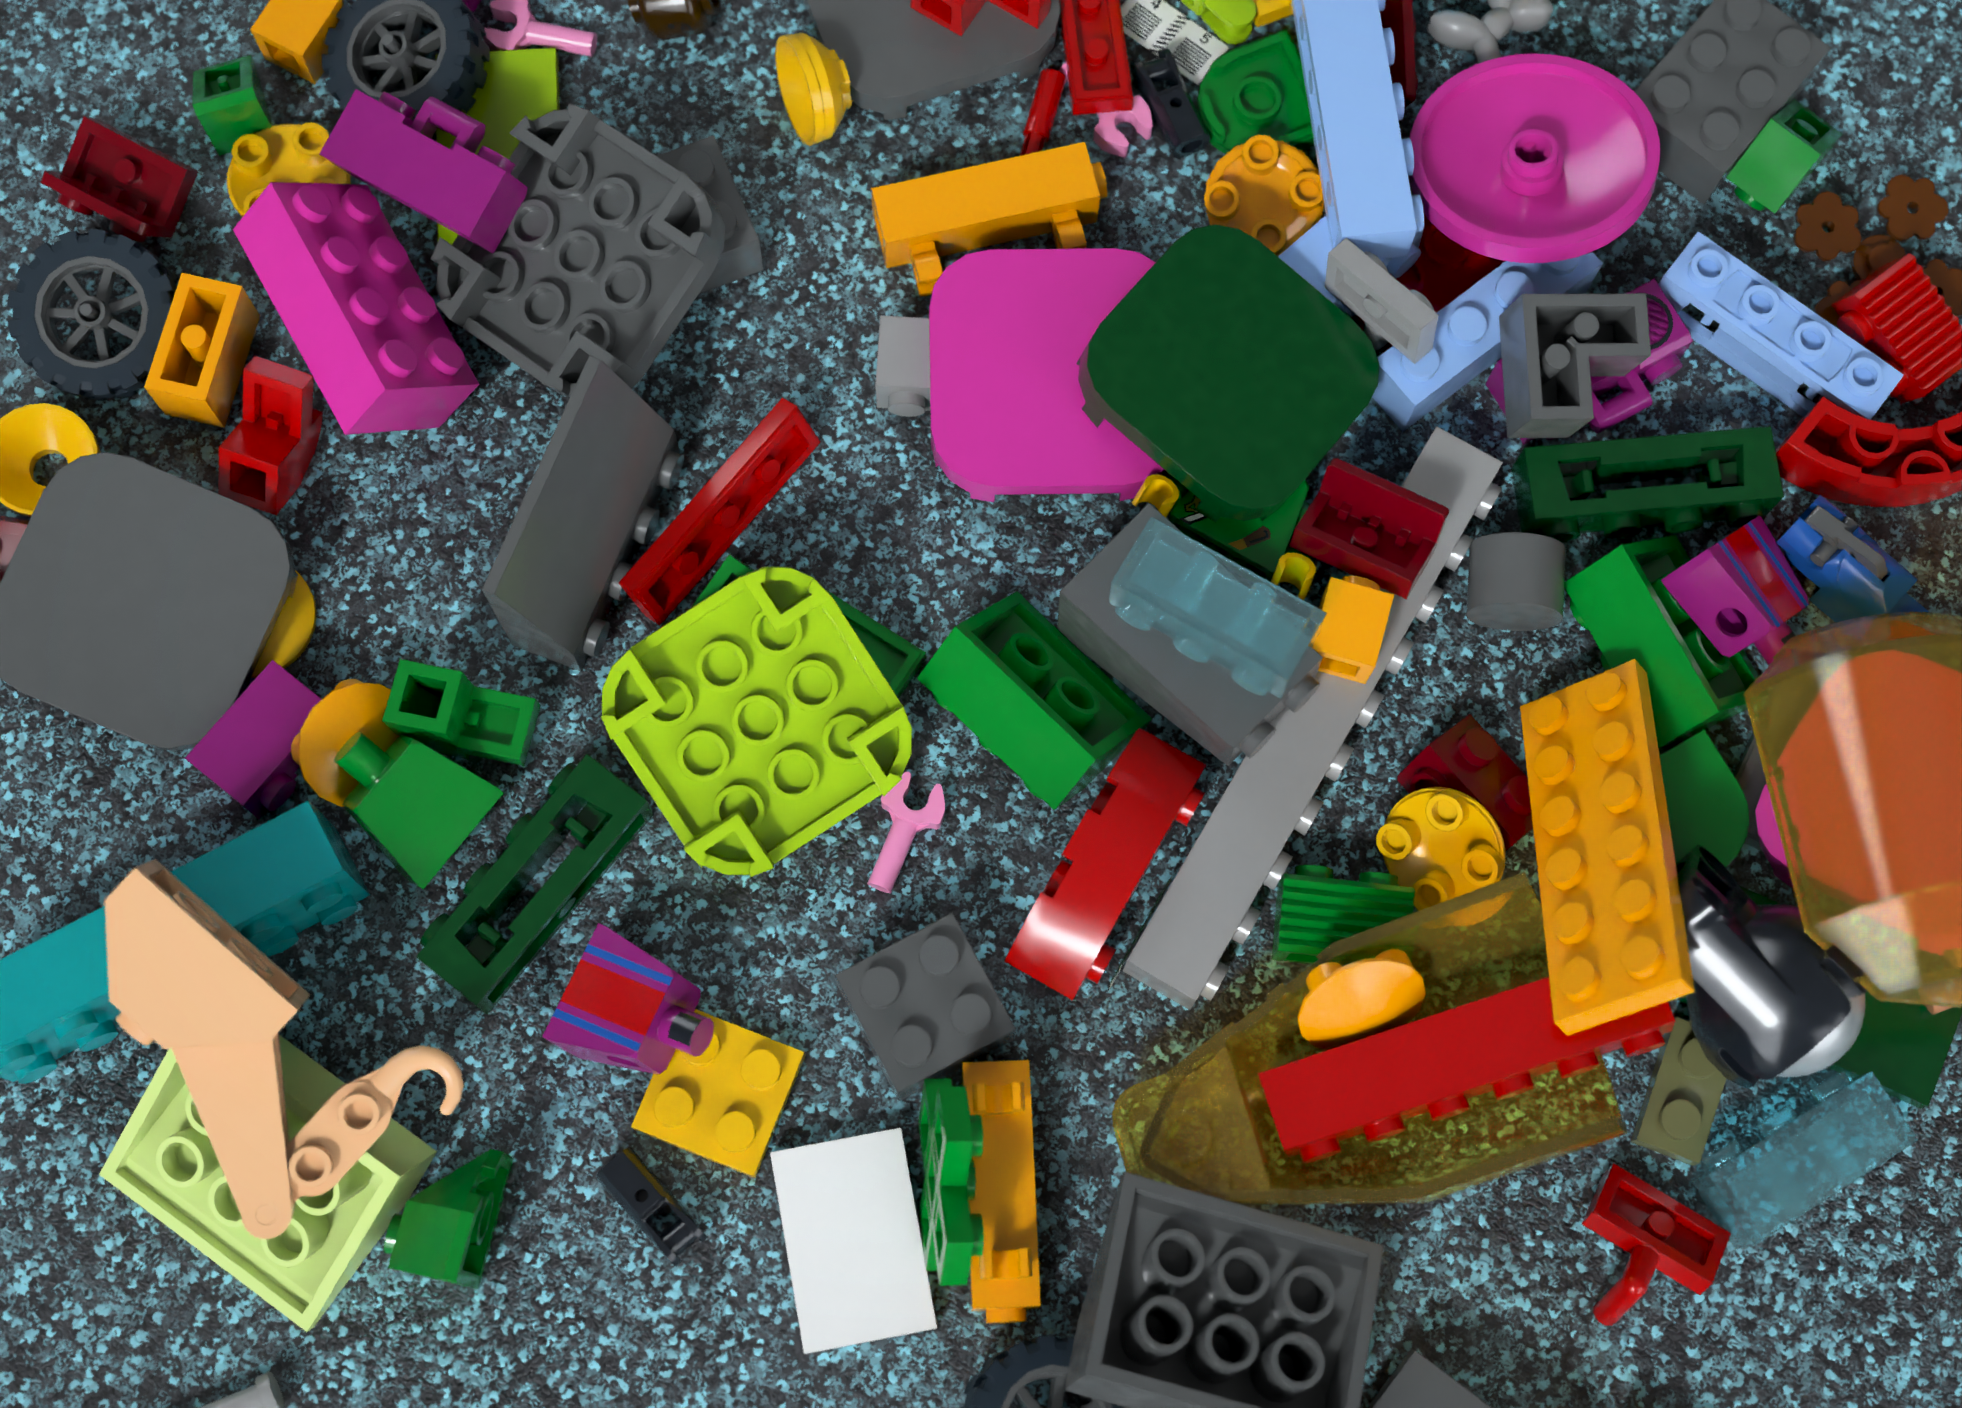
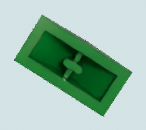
[192,55,273,156]

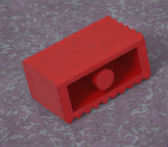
[1831,253,1962,404]

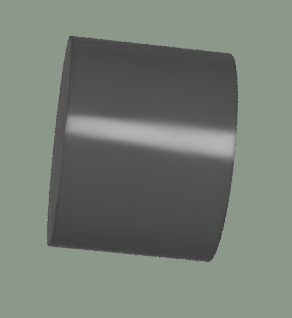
[1466,532,1566,631]

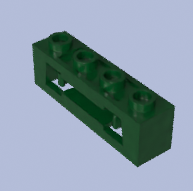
[1511,426,1784,543]
[416,754,654,1015]

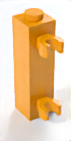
[871,142,1107,297]
[962,1060,1041,1324]

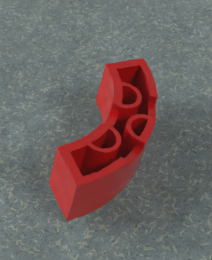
[1776,396,1962,507]
[1004,728,1206,1000]

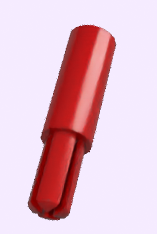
[1019,69,1067,156]

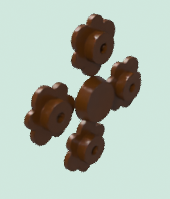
[1793,175,1962,329]

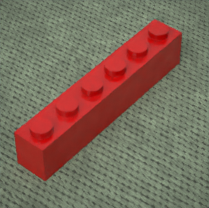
[1258,977,1676,1163]

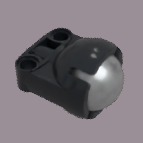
[1676,845,1880,1089]

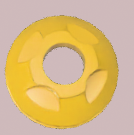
[775,32,852,146]
[0,403,101,517]

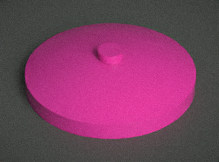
[1409,53,1660,263]

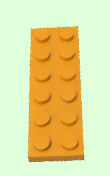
[1520,659,1695,1036]

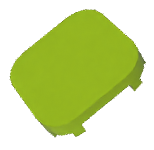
[601,566,912,877]

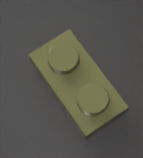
[1630,1017,1727,1166]

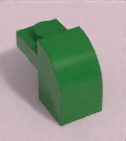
[382,659,541,766]

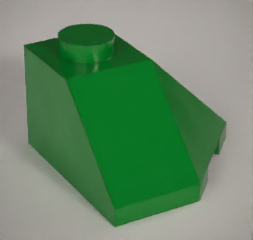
[384,1149,514,1289]

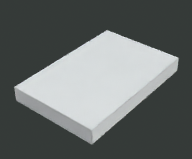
[770,1128,937,1354]

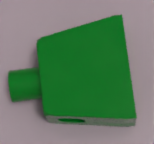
[334,732,504,889]

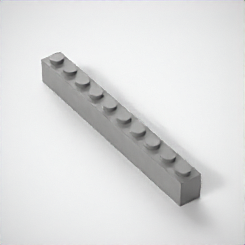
[1123,426,1503,1010]

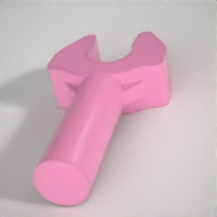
[483,0,597,57]
[1059,62,1153,158]
[867,771,945,893]

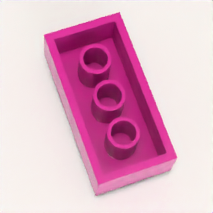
[233,182,479,435]

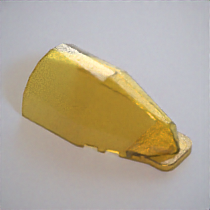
[1112,872,1628,1205]

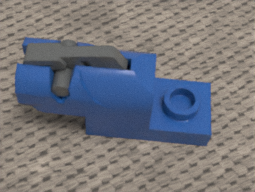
[1776,494,1953,661]

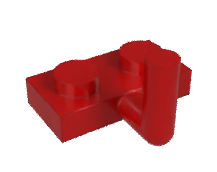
[1582,1163,1731,1326]

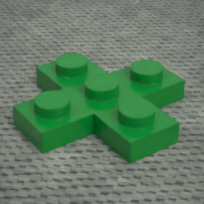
[918,1078,984,1286]

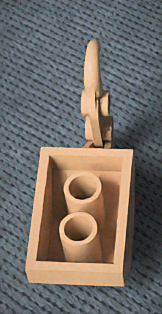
[105,859,464,1239]

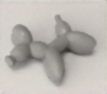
[1428,0,1553,64]

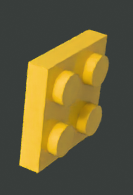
[631,1009,806,1178]

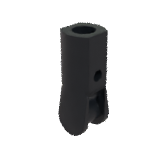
[1130,48,1210,159]
[596,1147,708,1266]

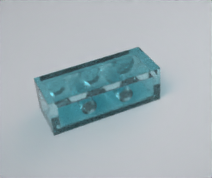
[1109,517,1327,699]
[1691,1070,1918,1249]

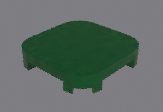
[1076,225,1379,523]

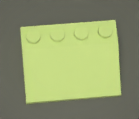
[99,1035,437,1332]

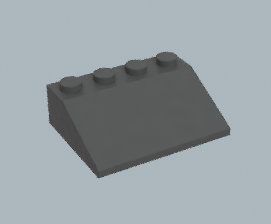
[482,356,684,672]
[1064,1172,1384,1408]

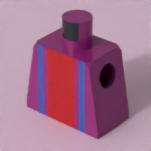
[1661,515,1809,674]
[542,923,714,1075]

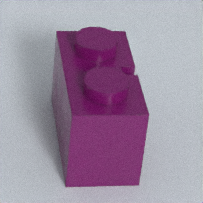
[185,660,322,819]

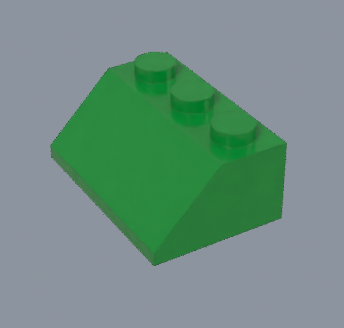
[1564,535,1770,748]
[917,591,1152,810]

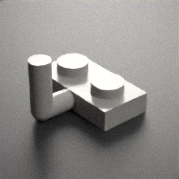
[1325,238,1439,364]

